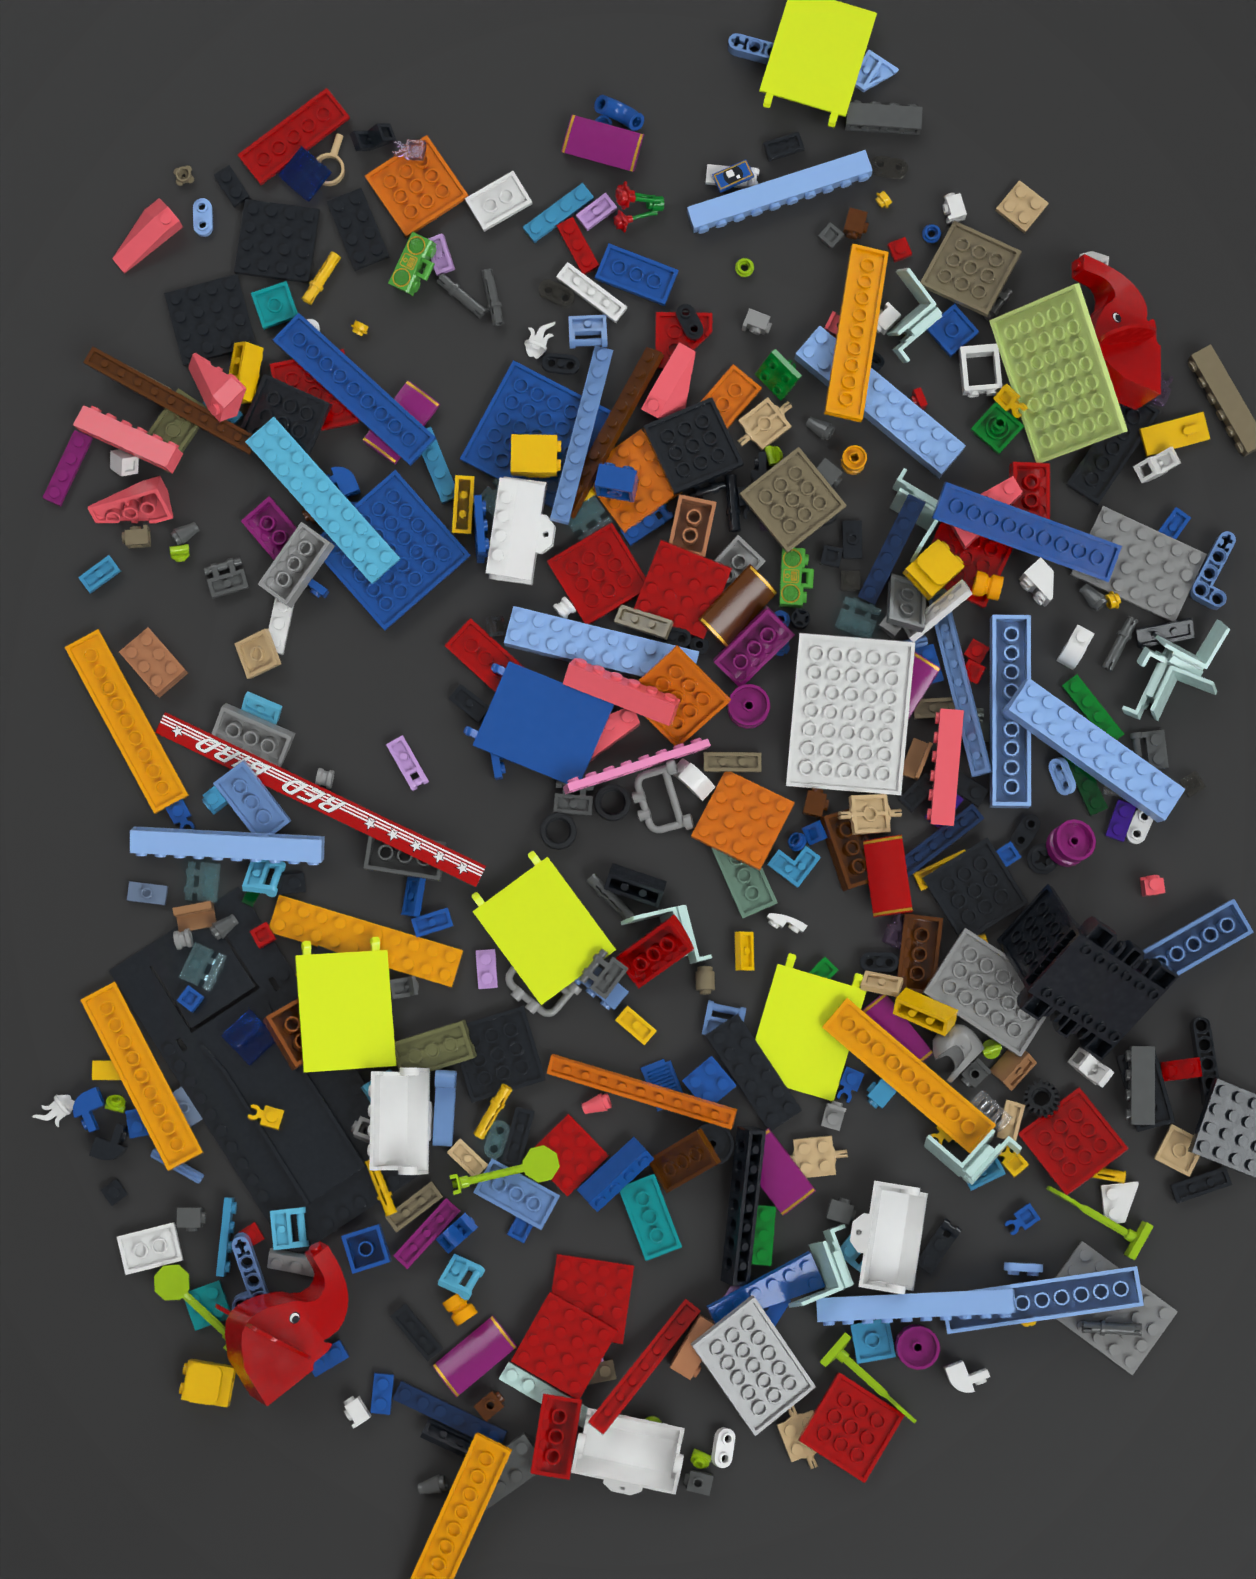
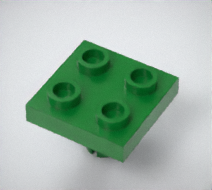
[755,349,802,401]
[971,402,1024,455]

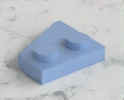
[855,50,899,92]

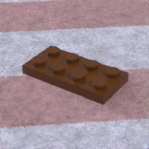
[649,1128,721,1194]

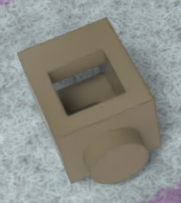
[122,525,151,549]

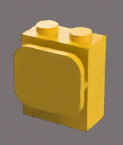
[511,434,561,478]
[903,539,965,601]
[179,1359,236,1407]

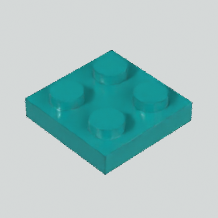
[251,281,298,329]
[185,1280,231,1331]

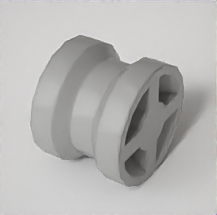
[315,768,335,789]
[173,928,194,950]

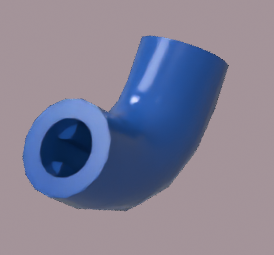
[594,95,644,131]

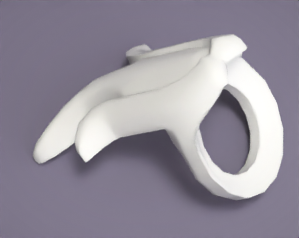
[524,322,555,359]
[32,1094,75,1127]

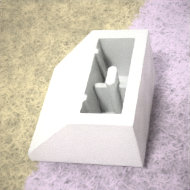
[1019,557,1054,607]

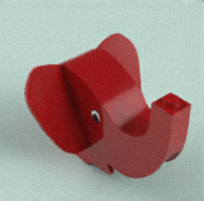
[1071,254,1161,410]
[215,1241,348,1406]

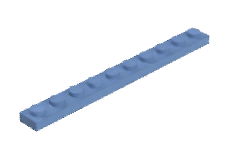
[550,346,613,525]
[928,589,992,777]

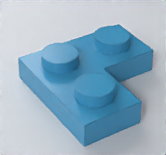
[767,846,821,888]

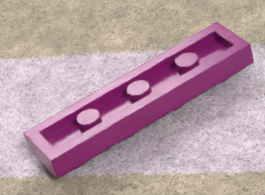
[42,430,93,507]
[393,1198,460,1269]

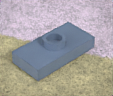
[127,881,168,906]
[173,1087,203,1127]

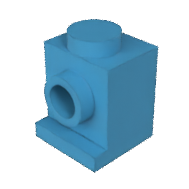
[202,786,229,815]

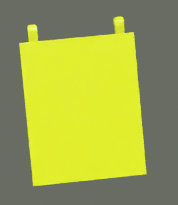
[759,0,877,127]
[472,851,616,1005]
[295,937,396,1073]
[755,953,866,1101]

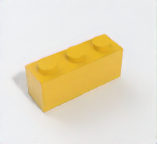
[229,342,264,404]
[452,475,475,534]
[893,988,958,1036]

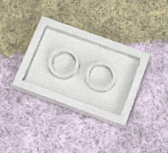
[465,171,532,232]
[117,1222,184,1275]

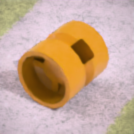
[841,445,867,475]
[972,571,1004,601]
[442,1294,478,1326]

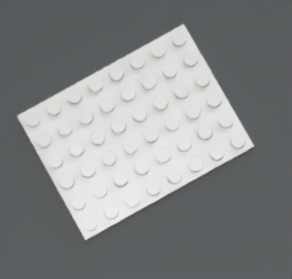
[786,633,915,795]

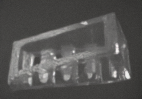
[970,1090,1013,1132]

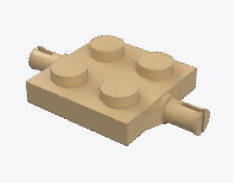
[737,397,792,451]
[838,794,902,835]
[790,1135,848,1178]
[776,1405,818,1469]

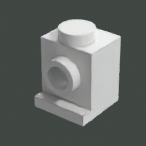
[942,193,967,225]
[876,302,901,335]
[343,1396,372,1429]

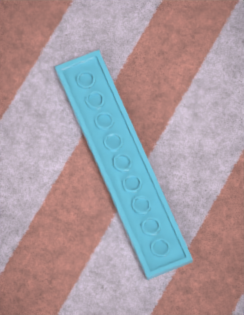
[245,417,400,584]

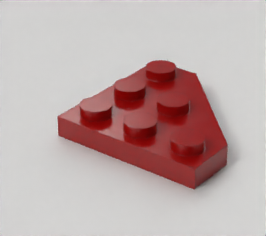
[655,312,712,369]

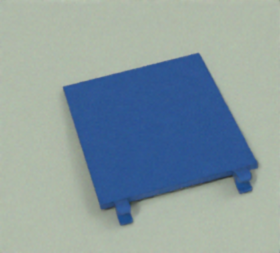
[464,661,614,784]

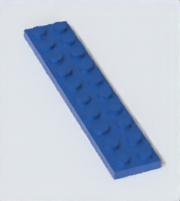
[273,313,436,466]
[932,482,1122,582]

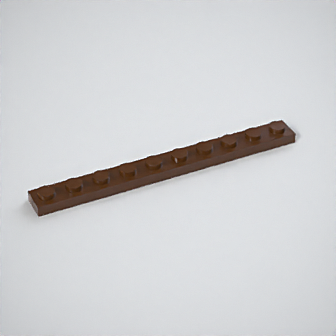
[83,346,253,455]
[570,347,664,519]

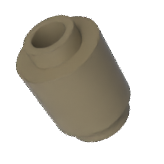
[695,966,715,995]

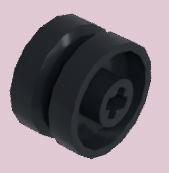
[694,1123,734,1165]

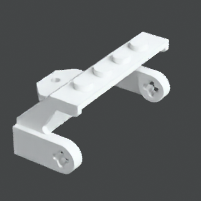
[486,477,556,585]
[367,1068,434,1175]
[850,1181,928,1294]
[571,1408,685,1495]

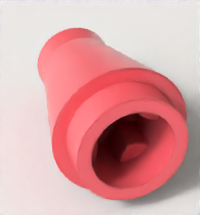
[582,1093,612,1114]

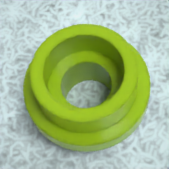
[735,258,754,277]

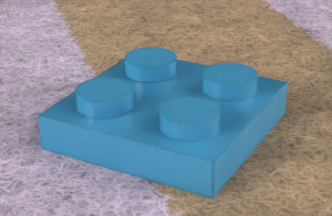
[850,1319,896,1364]

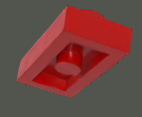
[1160,1057,1203,1081]

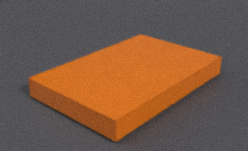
[701,364,762,429]

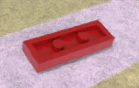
[556,217,599,275]

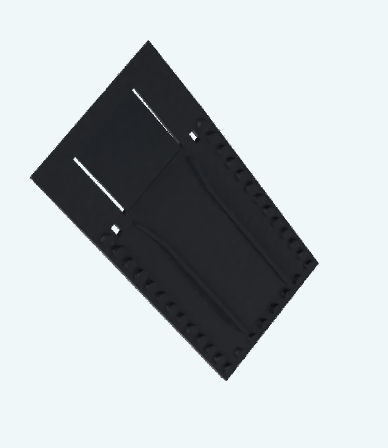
[109,887,419,1254]

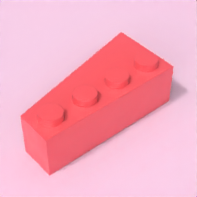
[950,476,1023,550]
[590,709,640,762]

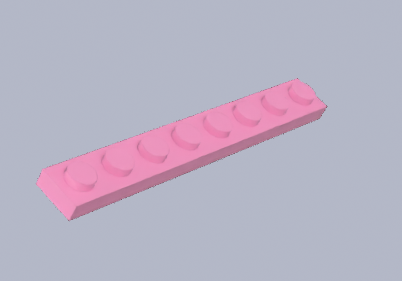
[563,738,711,795]

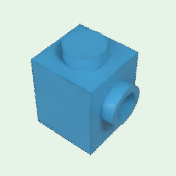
[866,1078,897,1109]

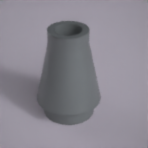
[806,416,835,441]
[170,521,200,546]
[1079,583,1108,611]
[209,914,239,940]
[418,1474,448,1495]

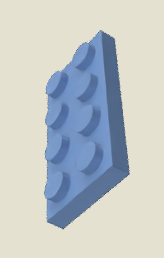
[213,760,291,834]
[473,1159,560,1230]

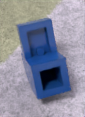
[326,467,361,498]
[73,1087,106,1132]
[436,1213,478,1254]

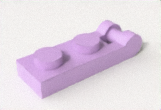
[386,735,429,791]

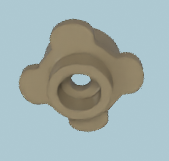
[174,165,194,186]

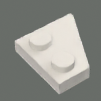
[1100,1181,1139,1223]

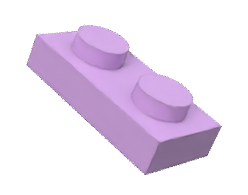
[576,193,617,231]
[428,233,455,276]
[476,949,498,989]

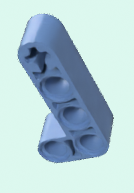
[728,33,774,65]
[1189,531,1236,610]
[433,1070,457,1147]
[232,1232,269,1310]

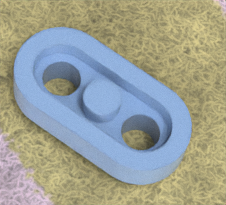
[193,198,213,237]
[1049,757,1076,795]
[1004,1262,1043,1276]

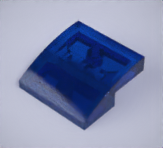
[278,146,332,202]
[221,1009,275,1065]

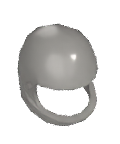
[933,1024,984,1083]

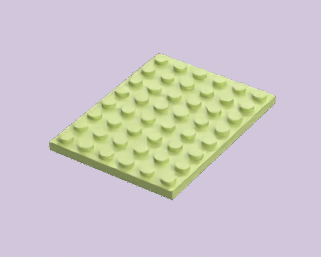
[989,283,1128,463]

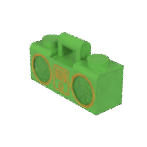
[388,232,437,296]
[779,548,814,608]

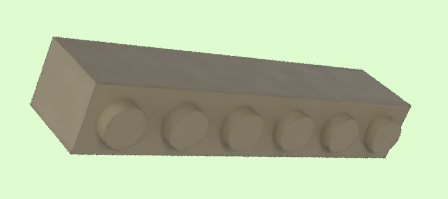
[1188,344,1256,457]

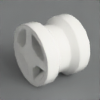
[553,596,576,619]

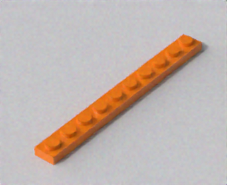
[547,1054,737,1129]

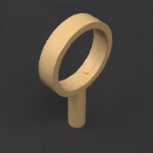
[312,134,345,186]

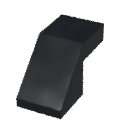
[350,123,396,151]

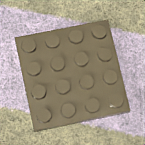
[920,221,1022,317]
[739,447,847,553]

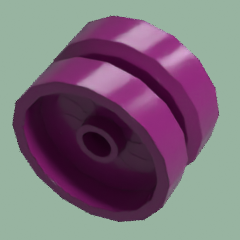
[727,684,770,729]
[1046,819,1096,867]
[895,1324,940,1370]

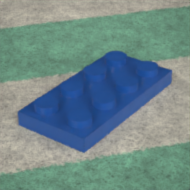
[595,243,679,306]

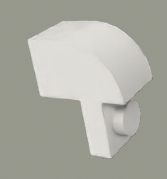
[1133,447,1181,483]
[1056,625,1094,670]
[673,758,715,801]
[1068,1047,1114,1088]
[943,1360,990,1393]

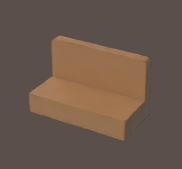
[903,738,933,781]
[172,901,216,932]
[990,1050,1037,1091]

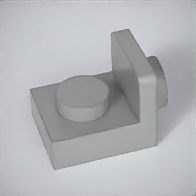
[820,1101,846,1131]

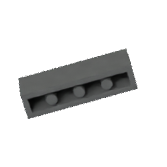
[845,100,923,135]
[1125,1046,1155,1125]

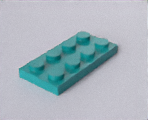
[620,1174,682,1261]

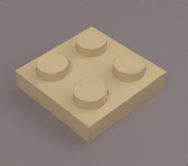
[995,180,1049,234]
[234,629,281,679]
[1153,1124,1200,1177]

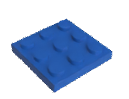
[473,495,489,563]

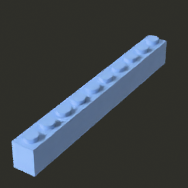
[687,150,873,234]
[130,826,325,865]
[816,1289,1016,1326]

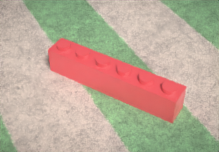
[73,405,183,474]
[563,658,681,726]
[927,708,964,826]

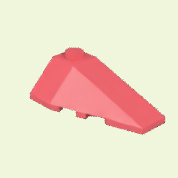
[112,198,183,274]
[641,343,696,419]
[188,353,246,422]
[88,476,173,523]

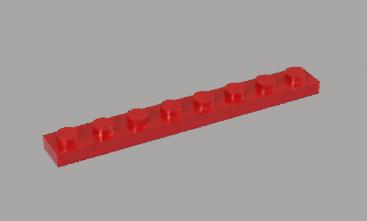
[588,1299,701,1435]

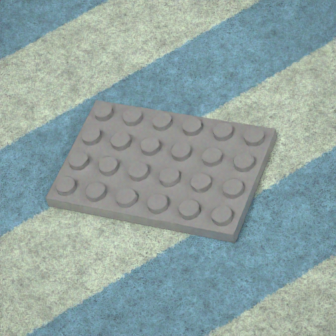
[1070,506,1207,622]
[923,928,1046,1057]
[1055,1241,1178,1375]
[690,1295,816,1436]

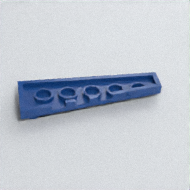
[706,1251,825,1324]

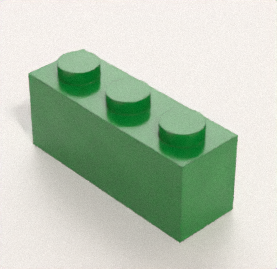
[752,1205,776,1266]

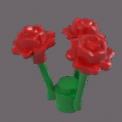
[613,181,664,233]

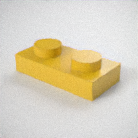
[735,931,754,971]
[615,1005,657,1045]

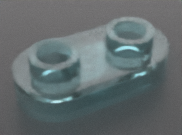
[484,1121,510,1159]

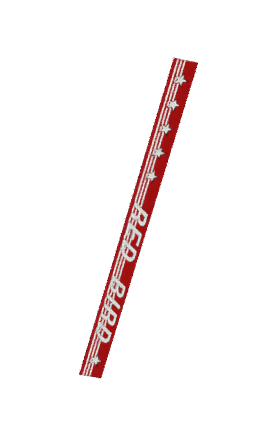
[155,712,486,887]

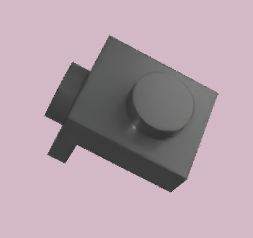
[390,976,419,1000]

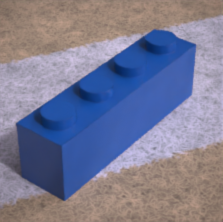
[577,1137,654,1212]

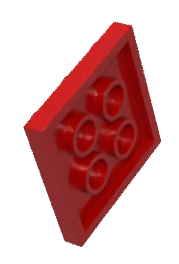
[535,1114,609,1197]

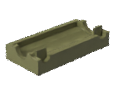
[147,388,207,474]
[394,1019,477,1072]

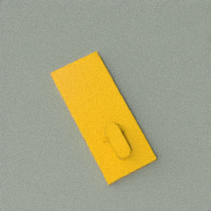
[1139,412,1210,457]

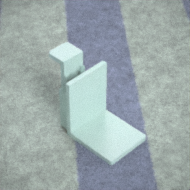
[886,268,942,363]
[889,468,939,563]
[1137,619,1230,677]
[1122,662,1217,721]
[621,905,712,964]
[924,1129,1022,1185]
[788,1224,854,1308]

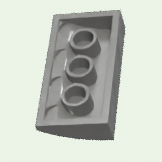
[258,522,335,608]
[714,535,765,592]
[212,703,296,767]

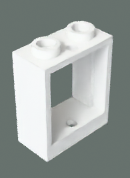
[958,344,1002,398]

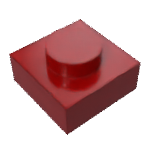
[887,237,912,263]
[910,387,928,410]
[963,638,989,664]
[966,659,987,685]
[250,922,276,949]
[238,1222,265,1246]

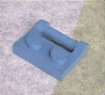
[568,315,608,349]
[702,1000,746,1035]

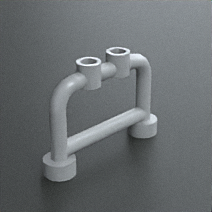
[632,759,695,834]
[505,966,582,1017]

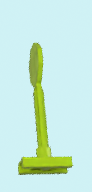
[449,1145,560,1195]
[1046,1186,1154,1260]
[154,1265,227,1351]
[820,1332,917,1424]

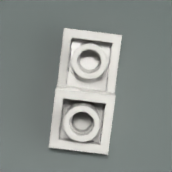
[766,913,807,933]

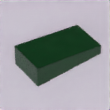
[241,892,260,908]

